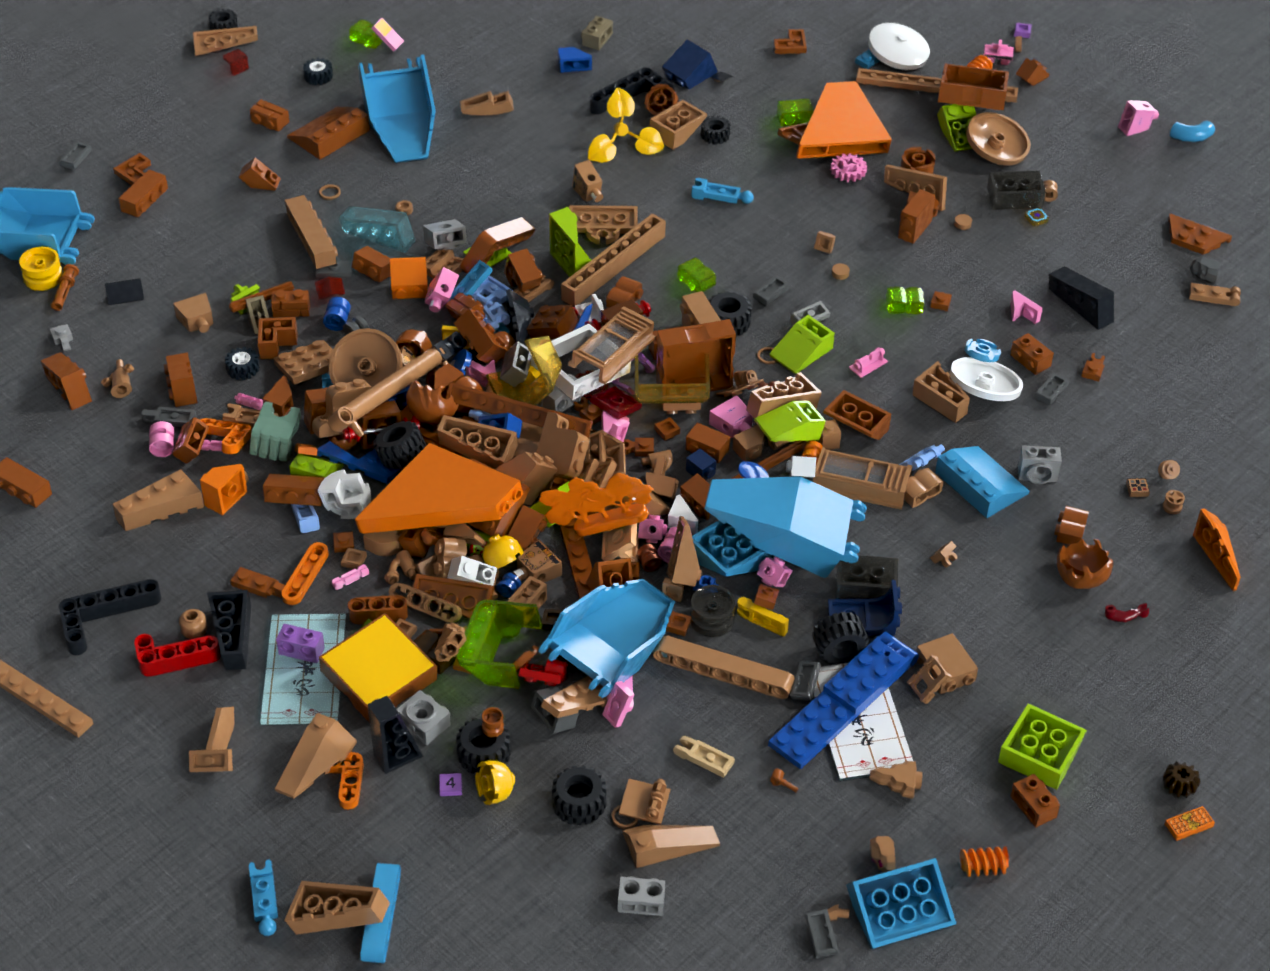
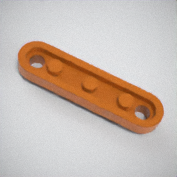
[282,542,329,605]

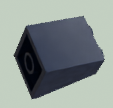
[662,39,718,89]

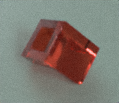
[223,49,249,76]
[315,277,345,299]

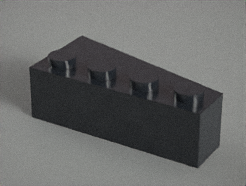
[1049,266,1114,330]
[207,590,252,670]
[368,696,424,774]

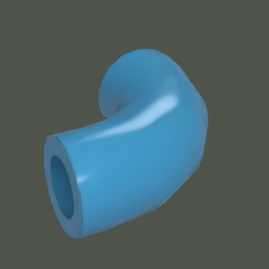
[1170,120,1215,142]

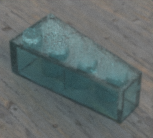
[339,206,416,253]

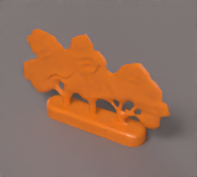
[539,473,654,537]

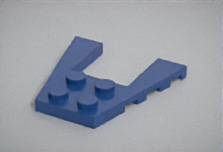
[317,441,402,484]

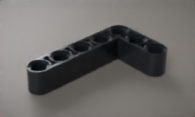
[590,67,675,115]
[59,579,161,655]

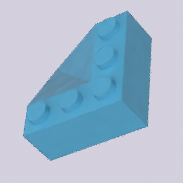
[692,520,772,577]

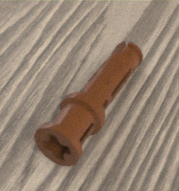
[51,264,79,311]

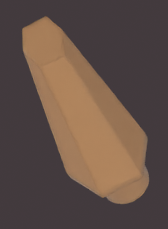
[827,904,849,921]

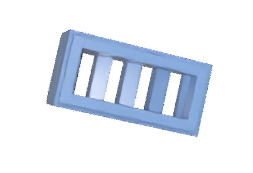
[291,504,320,533]

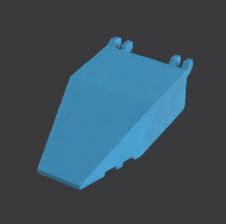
[359,54,436,163]
[0,187,95,265]
[704,476,867,578]
[538,579,675,698]

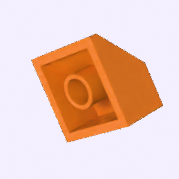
[390,257,428,299]
[200,464,248,516]

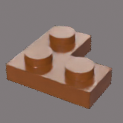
[774,29,807,54]
[113,153,151,185]

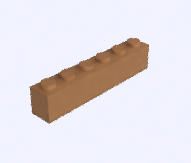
[285,195,338,269]

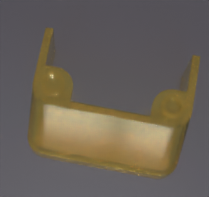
[485,336,562,406]
[635,354,710,404]

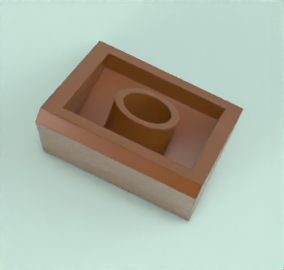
[586,558,633,591]

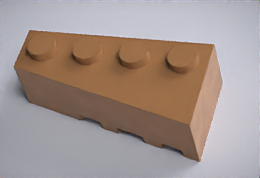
[746,372,822,419]
[113,469,204,531]
[285,881,390,935]

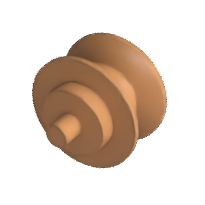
[1158,460,1180,479]

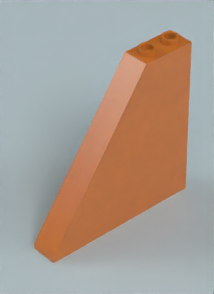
[796,81,892,159]
[355,443,523,534]

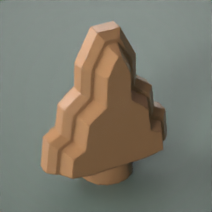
[434,622,467,662]
[869,761,922,799]

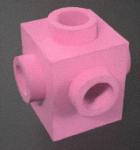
[638,515,667,543]
[757,556,793,588]

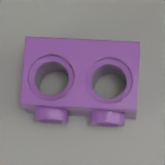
[276,624,325,663]

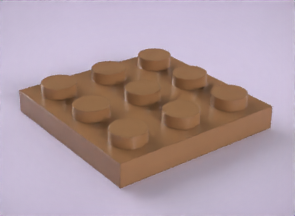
[273,340,333,385]

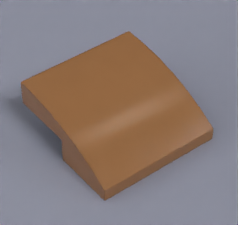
[426,250,464,279]
[578,459,617,488]

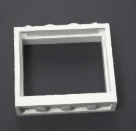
[531,324,631,400]

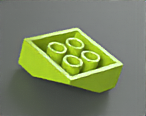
[549,207,592,277]
[998,703,1087,790]

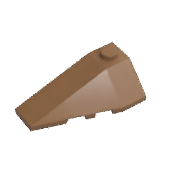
[275,713,357,799]
[623,825,720,868]

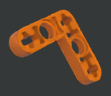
[200,418,252,454]
[328,752,364,810]

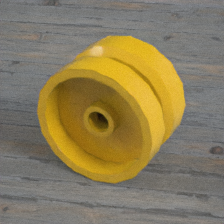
[19,246,63,291]

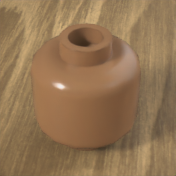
[179,609,207,639]

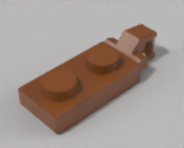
[230,567,285,598]

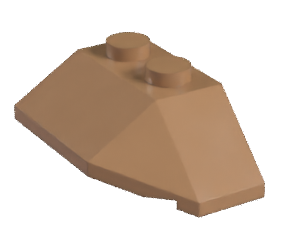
[586,430,626,476]

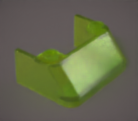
[456,600,542,689]

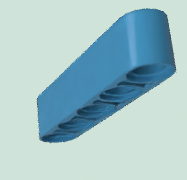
[361,863,401,963]

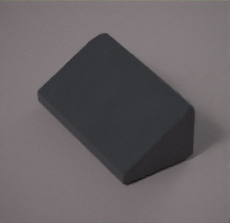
[105,278,144,305]

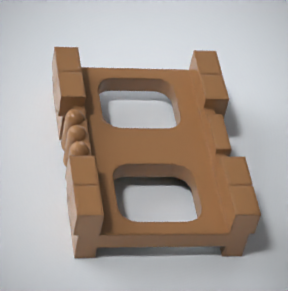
[907,655,952,704]

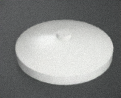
[868,23,930,70]
[950,357,1023,401]

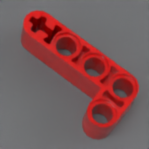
[134,634,221,677]

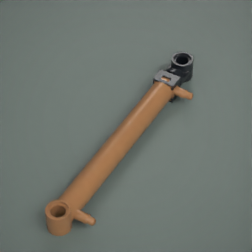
[328,332,467,437]

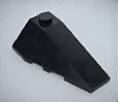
[506,289,534,346]

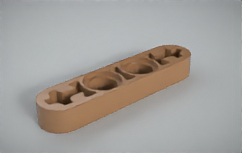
[389,583,462,623]

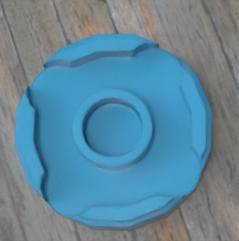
[964,339,1001,362]

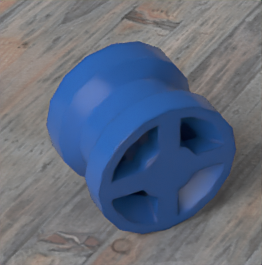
[496,573,521,598]

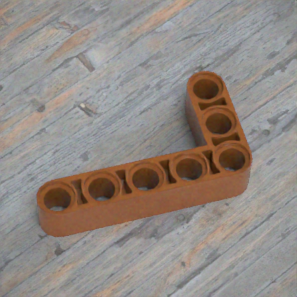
[460,217,535,274]

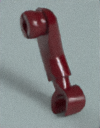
[1105,603,1149,623]

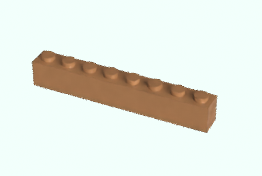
[561,213,666,307]

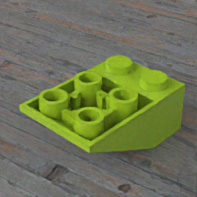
[937,104,977,152]
[769,315,835,374]
[754,401,826,442]

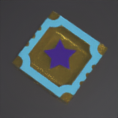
[1025,208,1049,227]

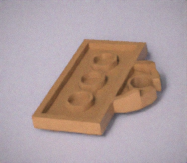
[569,205,638,244]

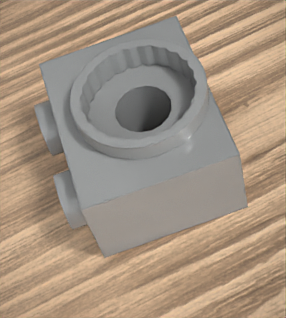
[423,219,467,250]
[1018,445,1062,484]
[397,690,451,745]

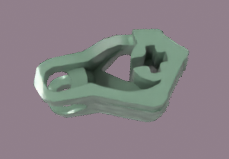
[249,401,301,461]

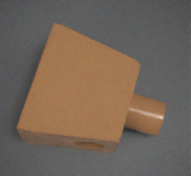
[173,293,213,333]

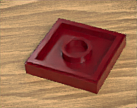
[590,386,642,419]

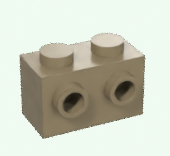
[581,16,613,50]

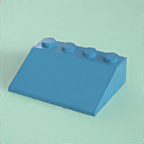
[935,446,1030,518]
[846,858,956,949]

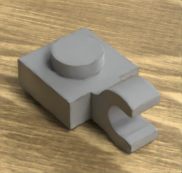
[50,324,73,351]

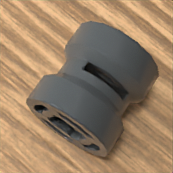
[343,315,368,335]

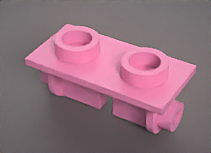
[849,348,888,378]

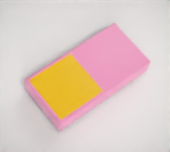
[371,18,404,52]

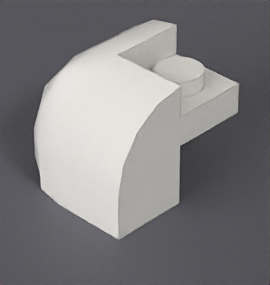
[317,470,371,519]

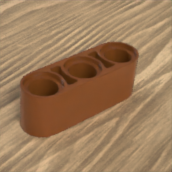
[348,595,408,624]

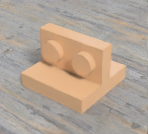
[601,524,639,562]

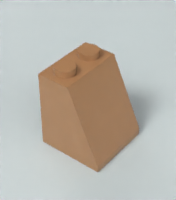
[495,452,558,505]

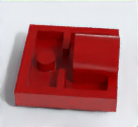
[519,659,568,686]

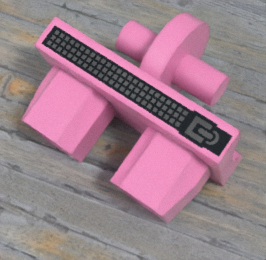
[984,39,1014,65]

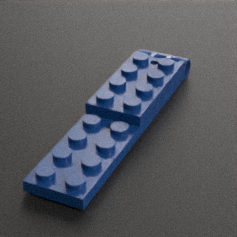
[768,632,919,769]

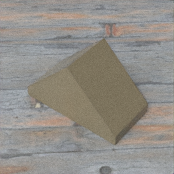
[245,295,269,335]

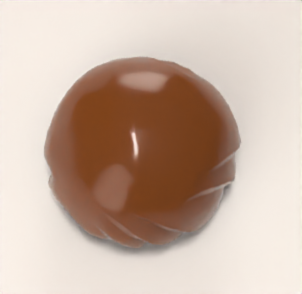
[406,381,459,425]
[1057,539,1113,589]

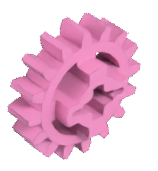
[830,153,867,183]

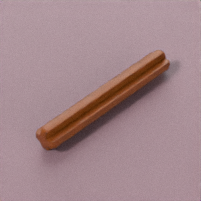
[229,281,294,313]

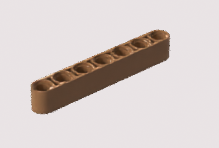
[653,635,795,699]

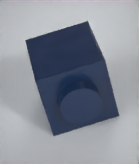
[686,448,716,480]

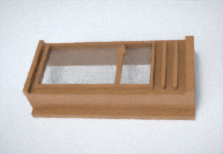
[568,306,656,385]
[813,447,912,510]

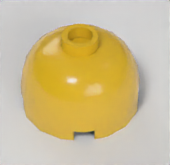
[483,534,524,569]
[475,761,515,805]

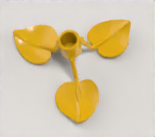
[588,87,664,162]

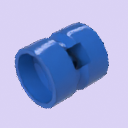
[323,297,351,331]

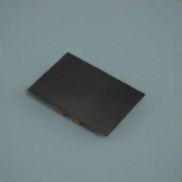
[710,71,733,82]

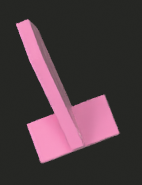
[601,411,630,442]
[602,676,635,728]

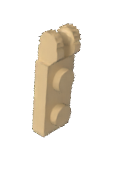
[673,736,735,778]

